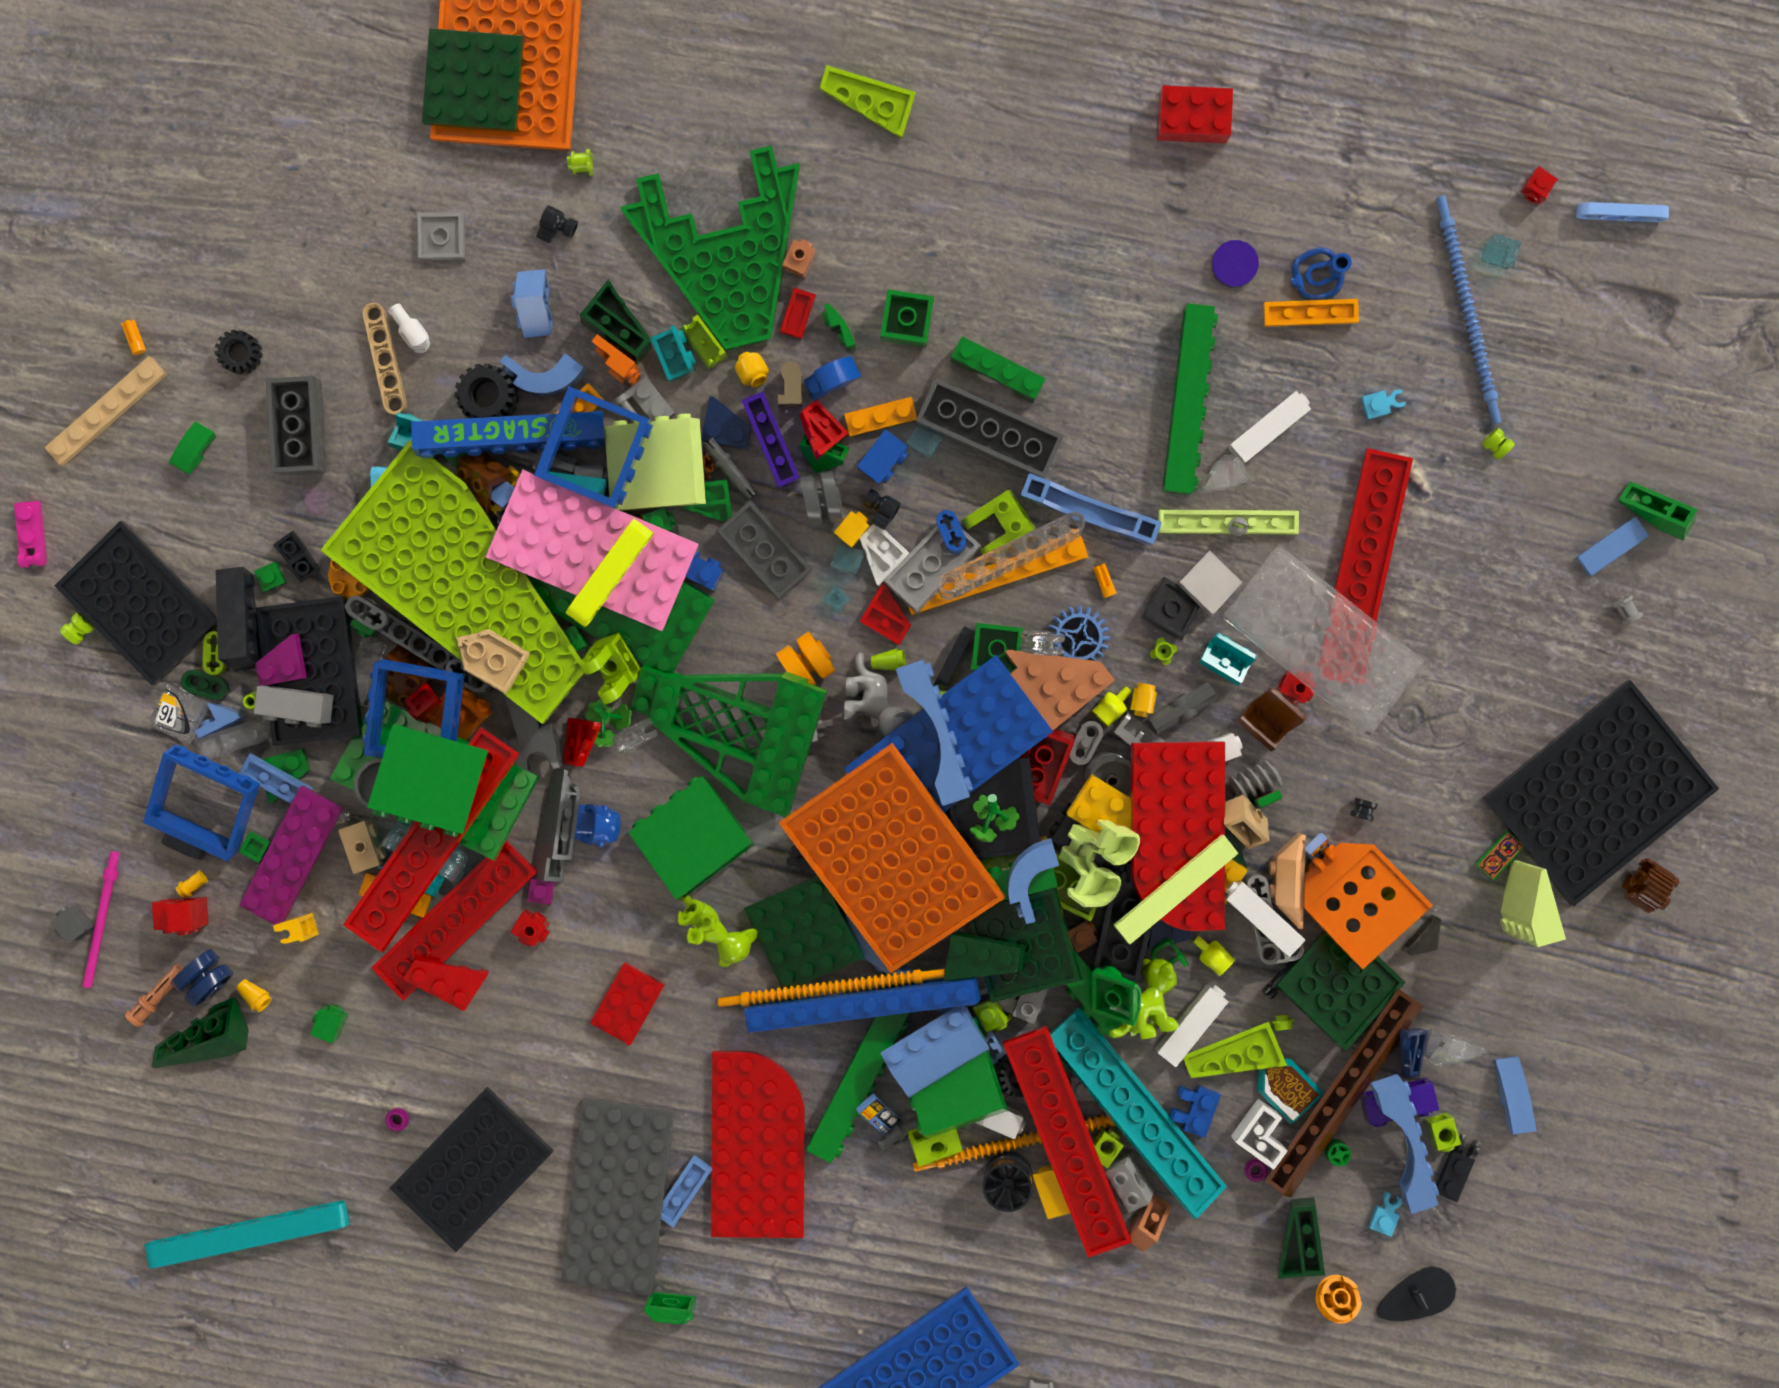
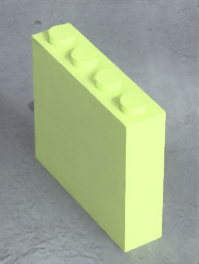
[604,414,706,511]

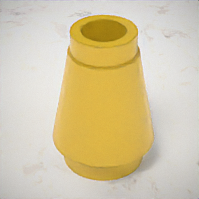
[236,979,272,1012]

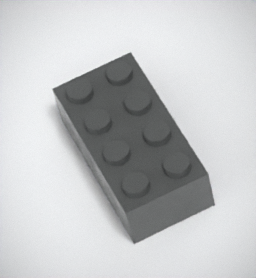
[266,376,327,475]

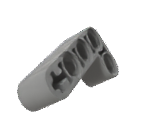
[1243,872,1304,965]

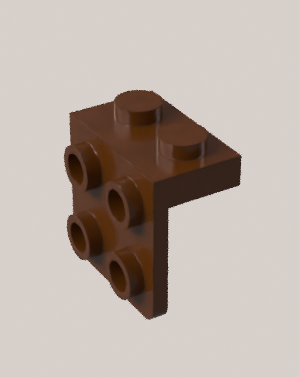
[457,452,511,516]
[385,644,438,709]
[1237,688,1306,752]

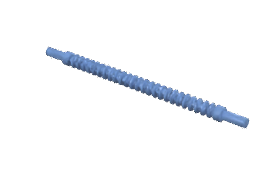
[1436,195,1502,425]

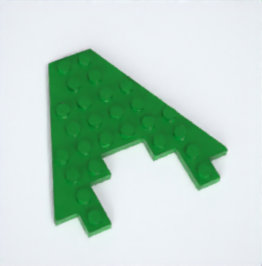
[620,145,800,351]

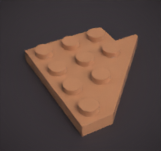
[1004,650,1115,730]

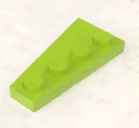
[820,65,916,139]
[1183,1021,1287,1078]

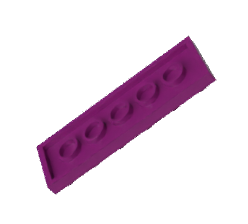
[239,786,344,925]

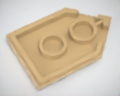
[456,629,530,694]

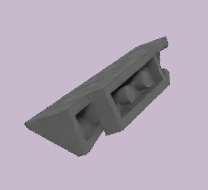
[532,768,581,882]

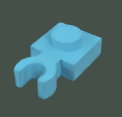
[1361,390,1406,420]
[1368,1191,1402,1237]

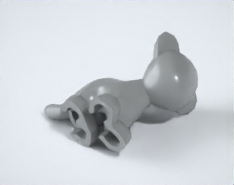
[844,652,913,737]

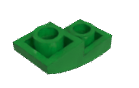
[821,303,856,351]
[169,421,216,475]

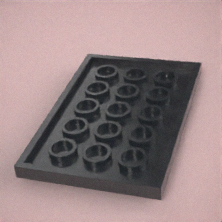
[54,521,217,685]
[256,596,363,746]
[390,1086,554,1252]

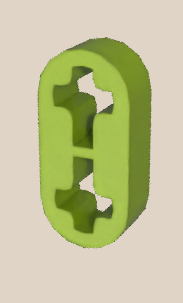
[203,631,227,675]

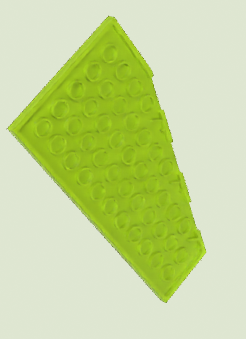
[321,440,585,724]

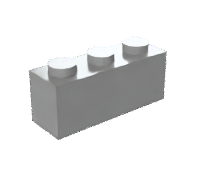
[254,685,334,727]

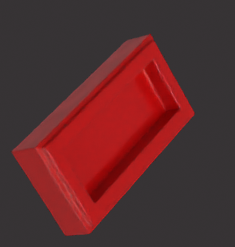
[780,288,816,340]

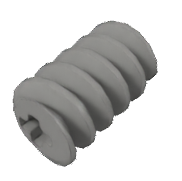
[1229,760,1283,800]

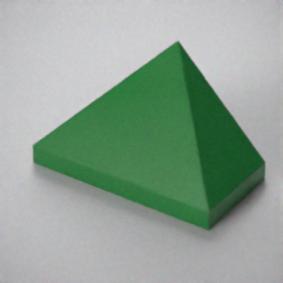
[799,433,850,473]

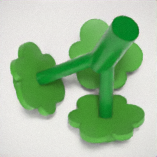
[585,699,632,747]
[970,794,1019,842]

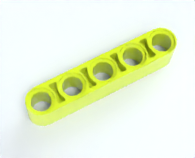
[566,519,654,627]

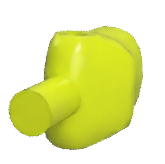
[1091,686,1132,728]
[1193,935,1235,976]

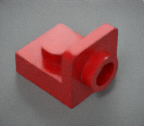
[1520,166,1558,205]
[405,683,443,723]

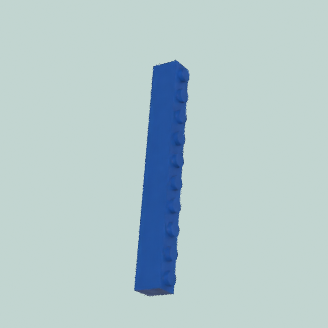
[744,977,981,1033]

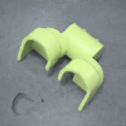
[1058,820,1140,907]

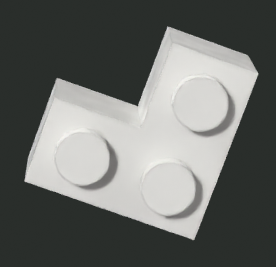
[1231,1099,1287,1170]

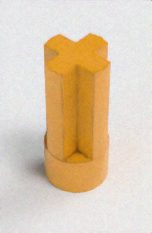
[121,320,146,355]
[1093,563,1117,598]

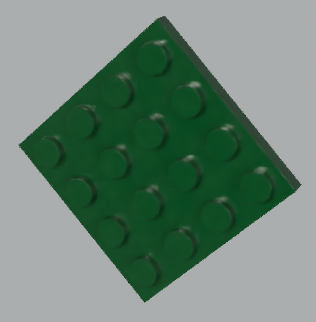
[422,28,524,132]
[744,875,865,990]
[969,888,1082,1003]
[1275,925,1406,1051]

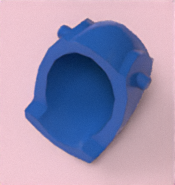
[575,804,621,847]

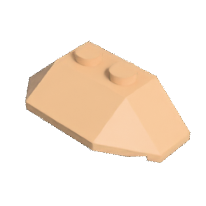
[1269,833,1306,929]

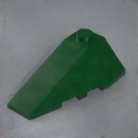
[152,997,249,1068]

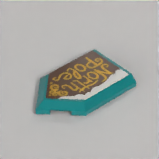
[1257,1058,1323,1124]

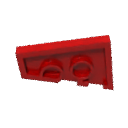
[403,957,489,1011]

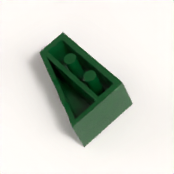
[580,279,652,365]
[944,931,1026,981]
[1277,1197,1325,1279]

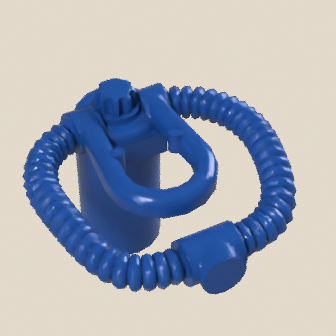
[1290,247,1352,300]

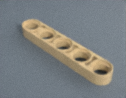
[363,303,407,416]

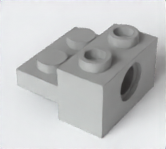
[998,989,1048,1024]
[1103,1152,1154,1213]

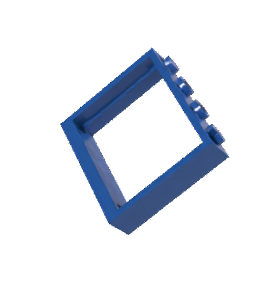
[534,386,653,508]
[362,659,465,758]
[143,744,260,862]

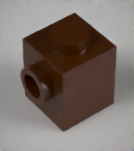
[1067,918,1099,953]

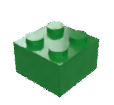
[880,289,934,348]
[970,623,1023,673]

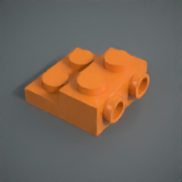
[591,334,641,386]
[426,686,493,741]

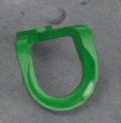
[1150,938,1189,968]

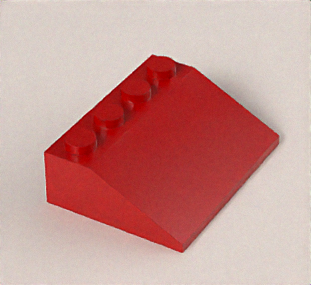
[1017,729,1075,806]

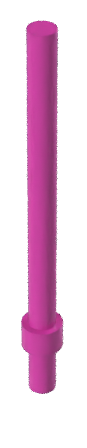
[82,851,120,988]

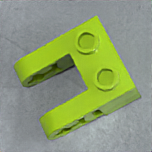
[961,489,1036,560]
[580,632,641,704]

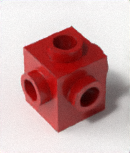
[1276,670,1315,706]
[510,909,550,947]

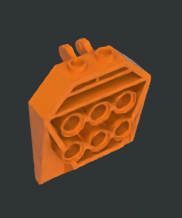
[1304,843,1433,970]

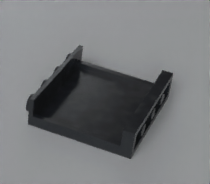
[946,757,1041,859]

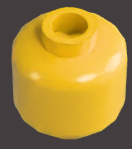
[734,352,769,388]

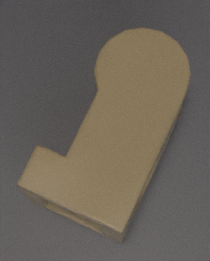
[778,361,802,407]

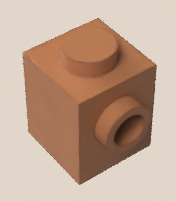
[782,239,816,279]

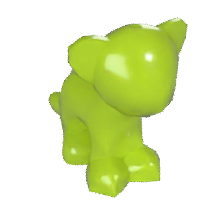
[678,895,758,968]
[1109,958,1179,1039]

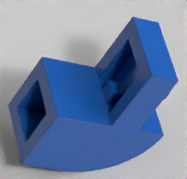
[803,356,861,401]

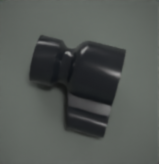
[536,205,578,243]
[863,489,901,530]

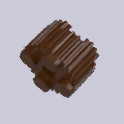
[1621,858,1680,913]

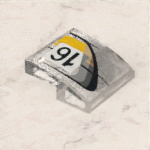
[148,683,212,745]

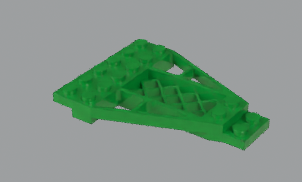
[630,665,828,817]

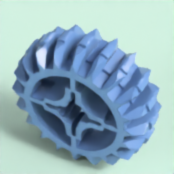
[1047,606,1110,661]

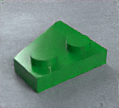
[684,479,733,522]
[262,748,311,804]

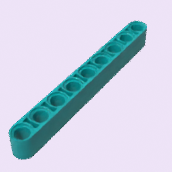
[144,1200,350,1269]

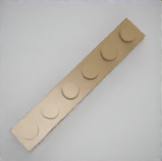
[44,356,167,466]

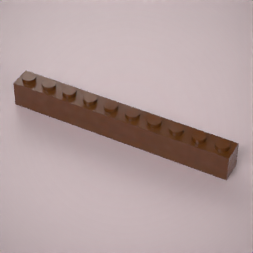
[1265,989,1424,1197]

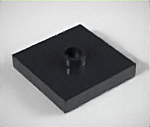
[1141,577,1200,641]

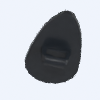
[1377,1266,1456,1321]

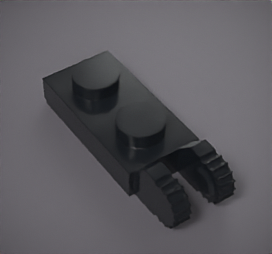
[1436,1134,1481,1202]

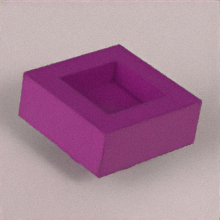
[528,878,555,905]

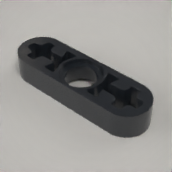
[933,626,974,690]

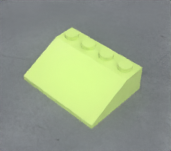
[1500,860,1566,947]

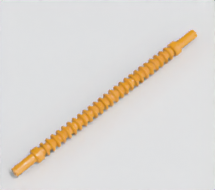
[718,969,945,1007]
[913,1114,1116,1172]

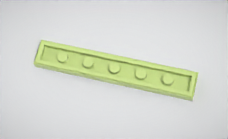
[1158,510,1299,535]
[1114,834,1238,944]

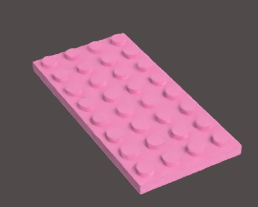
[486,470,699,631]

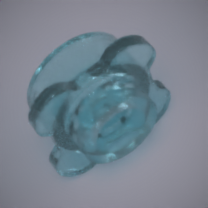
[823,585,851,613]

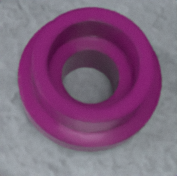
[385,1108,409,1132]
[1244,1158,1268,1182]

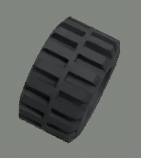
[455,363,519,418]

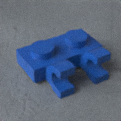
[1169,1085,1221,1138]

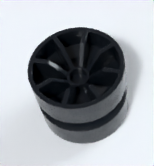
[983,1152,1033,1212]

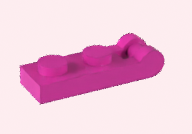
[14,501,47,568]

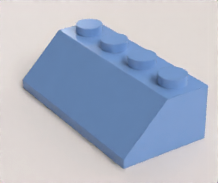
[881,1006,990,1098]

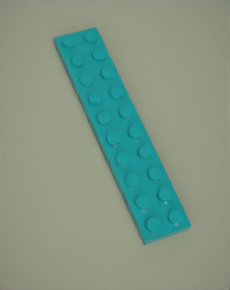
[1050,1007,1227,1219]

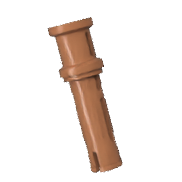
[125,964,183,1027]

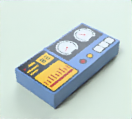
[1305,833,1329,861]
[856,1093,901,1135]

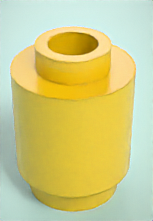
[1130,683,1157,718]

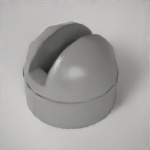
[1228,517,1248,536]

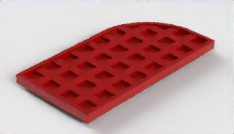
[1131,741,1225,931]
[711,1051,805,1238]

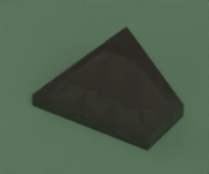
[1401,914,1441,955]

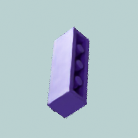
[741,391,801,490]

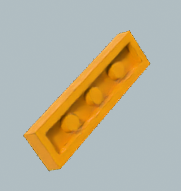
[1263,299,1359,327]

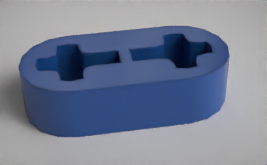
[936,510,966,554]

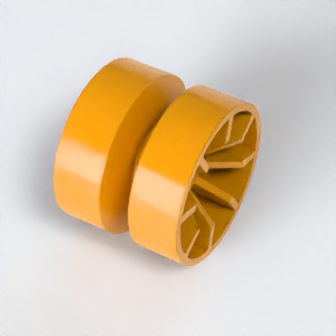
[776,631,836,686]

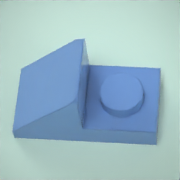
[195,703,248,739]

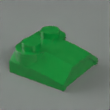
[1092,966,1141,1026]
[644,1292,697,1324]

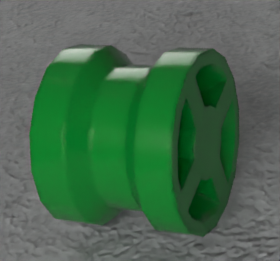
[1324,1139,1351,1166]

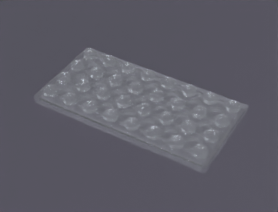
[1222,544,1425,735]

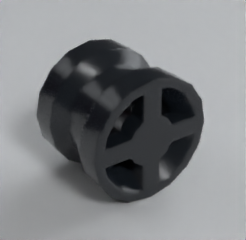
[1350,797,1378,822]

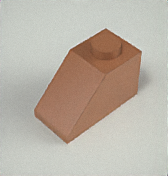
[1128,1193,1172,1252]

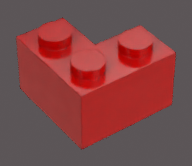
[152,897,209,935]

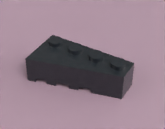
[215,567,262,671]

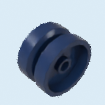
[170,949,234,1008]

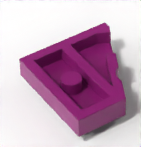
[255,634,307,686]

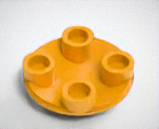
[328,560,369,599]

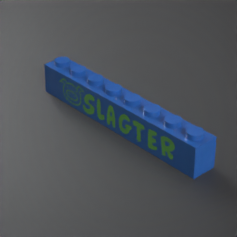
[411,411,606,458]

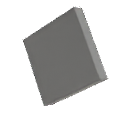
[417,212,466,261]
[1177,550,1242,616]

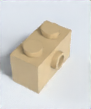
[1224,795,1269,849]
[338,819,386,874]

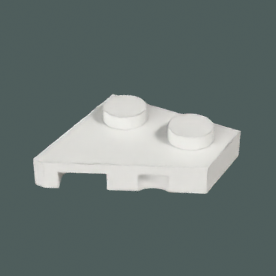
[860,524,909,586]

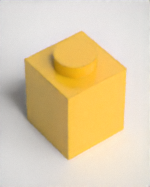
[834,511,870,549]

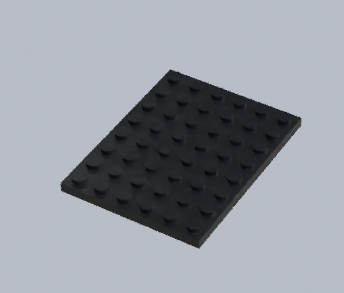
[1483,680,1719,907]

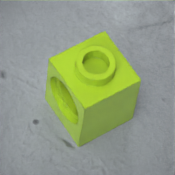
[1425,1112,1461,1152]
[1093,1127,1124,1168]

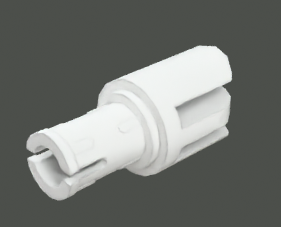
[388,304,430,354]

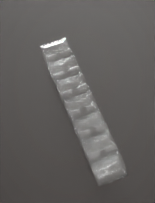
[938,512,1085,600]

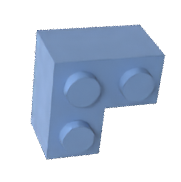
[511,269,553,338]

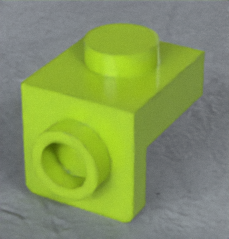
[973,999,1012,1032]

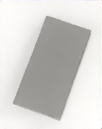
[883,517,981,613]

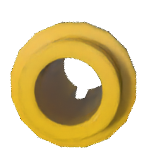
[176,870,208,898]

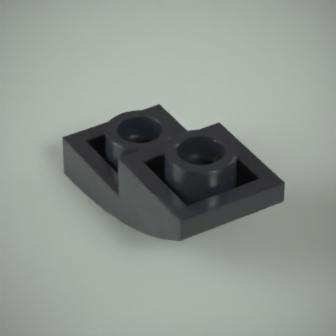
[273,530,320,583]

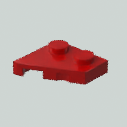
[799,400,849,460]
[859,583,911,645]
[562,718,602,767]

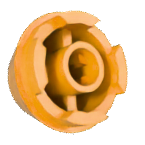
[1315,1275,1362,1324]

